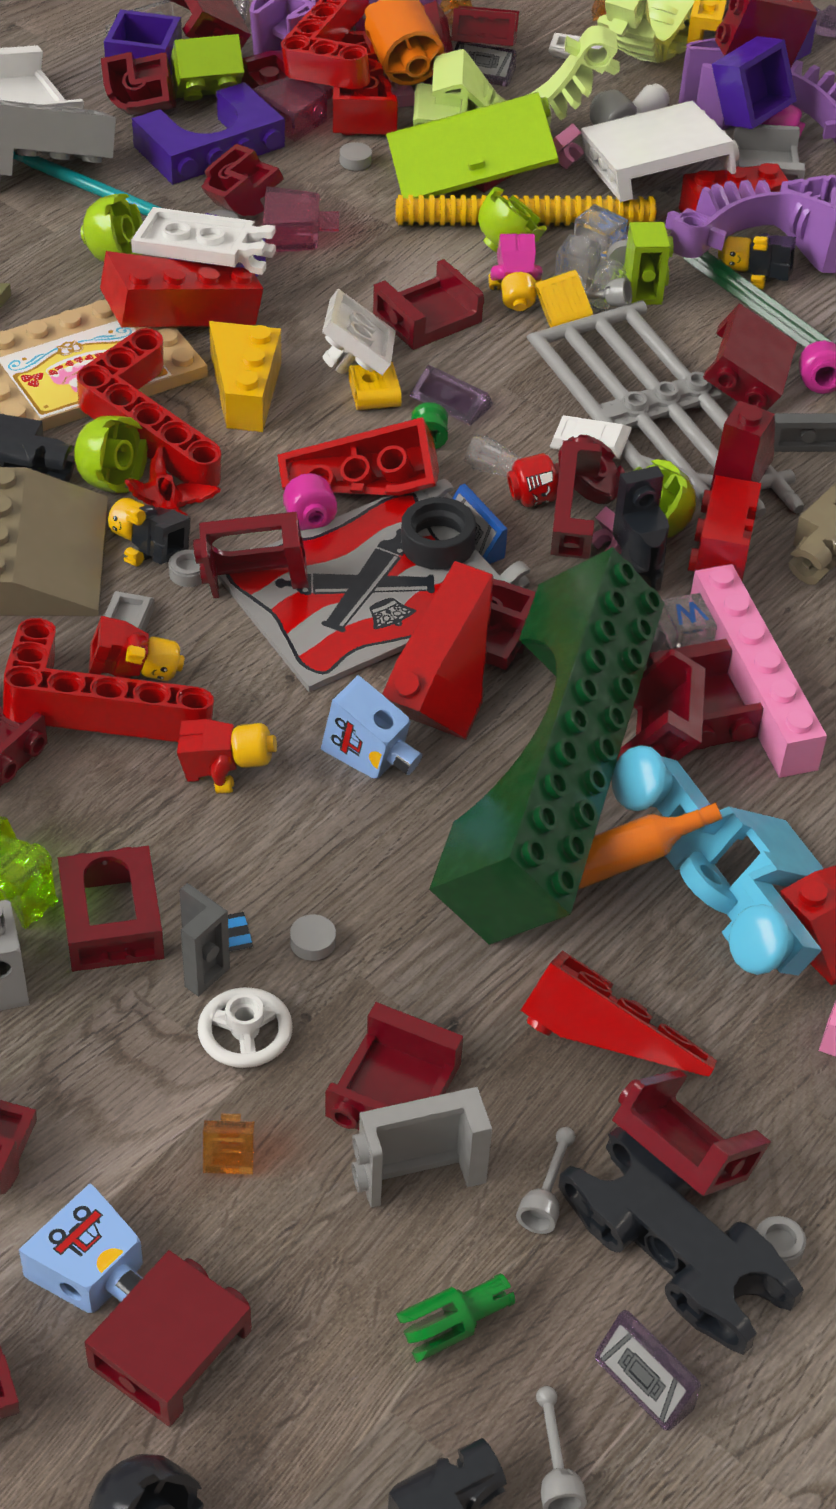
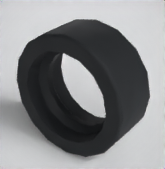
[401,497,476,570]

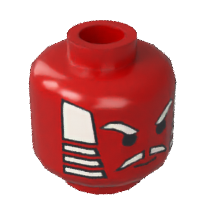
[507,453,560,507]

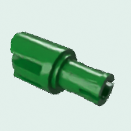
[396,1273,516,1363]

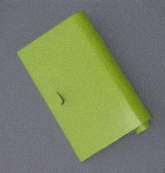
[386,92,559,198]

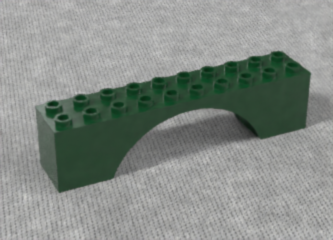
[429,547,665,945]

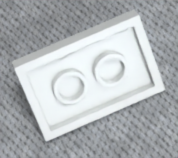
[322,289,396,375]

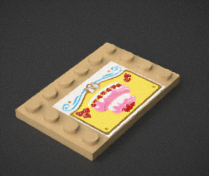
[0,299,208,431]

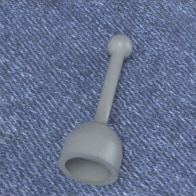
[586,277,632,307]
[516,1127,575,1234]
[536,1386,587,1509]

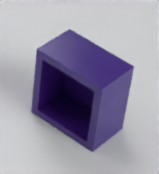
[104,9,182,75]
[712,36,797,129]

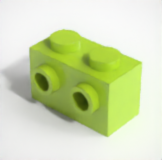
[623,222,674,305]

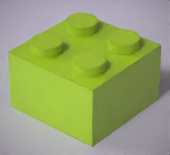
[170,34,244,101]

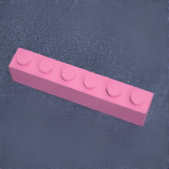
[689,564,827,778]

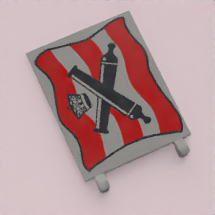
[218,479,530,692]

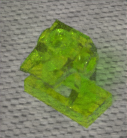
[0,816,58,929]

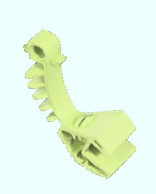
[597,0,694,63]
[413,25,620,126]

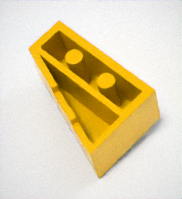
[209,321,282,432]

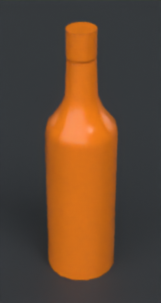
[578,802,723,890]

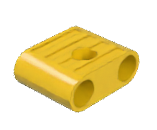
[535,270,593,327]
[348,362,402,410]

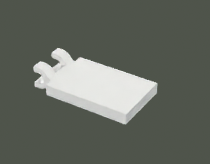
[131,207,276,275]

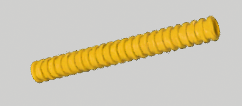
[395,195,656,227]

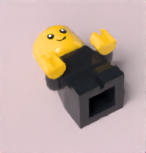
[718,233,796,290]
[108,497,191,567]

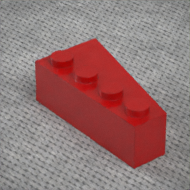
[333,31,398,135]
[100,251,264,327]

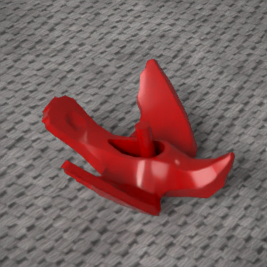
[124,446,221,516]

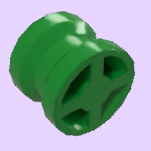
[411,402,448,449]

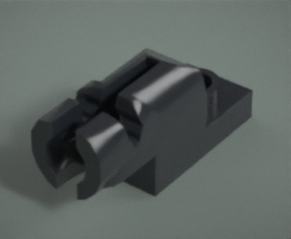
[0,414,75,482]
[612,466,669,591]
[388,1438,507,1509]

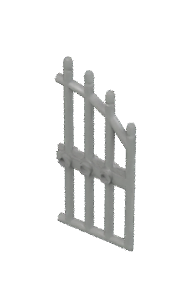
[527,300,804,517]

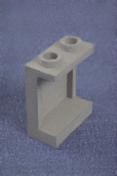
[733,124,805,181]
[351,1087,492,1208]

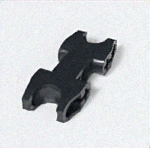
[558,1127,804,1355]

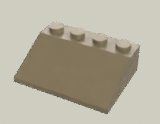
[0,467,108,616]

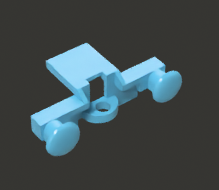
[611,745,824,975]

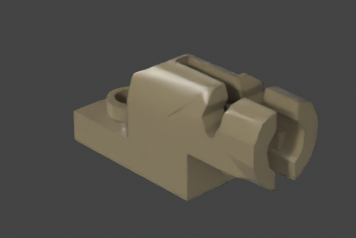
[788,483,836,585]

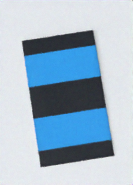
[228,912,253,952]

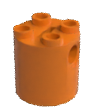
[364,0,444,85]

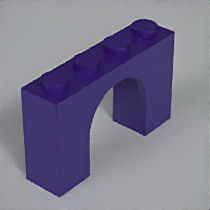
[132,82,285,185]

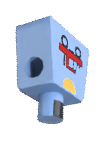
[321,675,422,779]
[19,1183,143,1313]

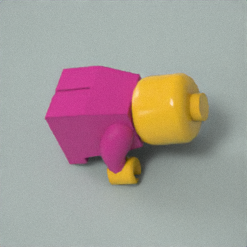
[488,234,543,311]

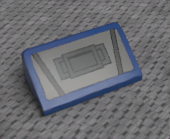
[452,484,508,564]

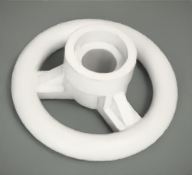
[198,987,293,1068]

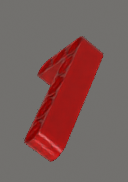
[281,0,371,89]
[77,328,221,487]
[3,618,214,742]

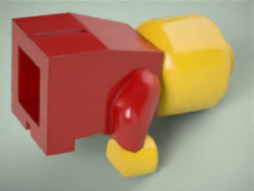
[89,616,185,681]
[177,719,277,794]

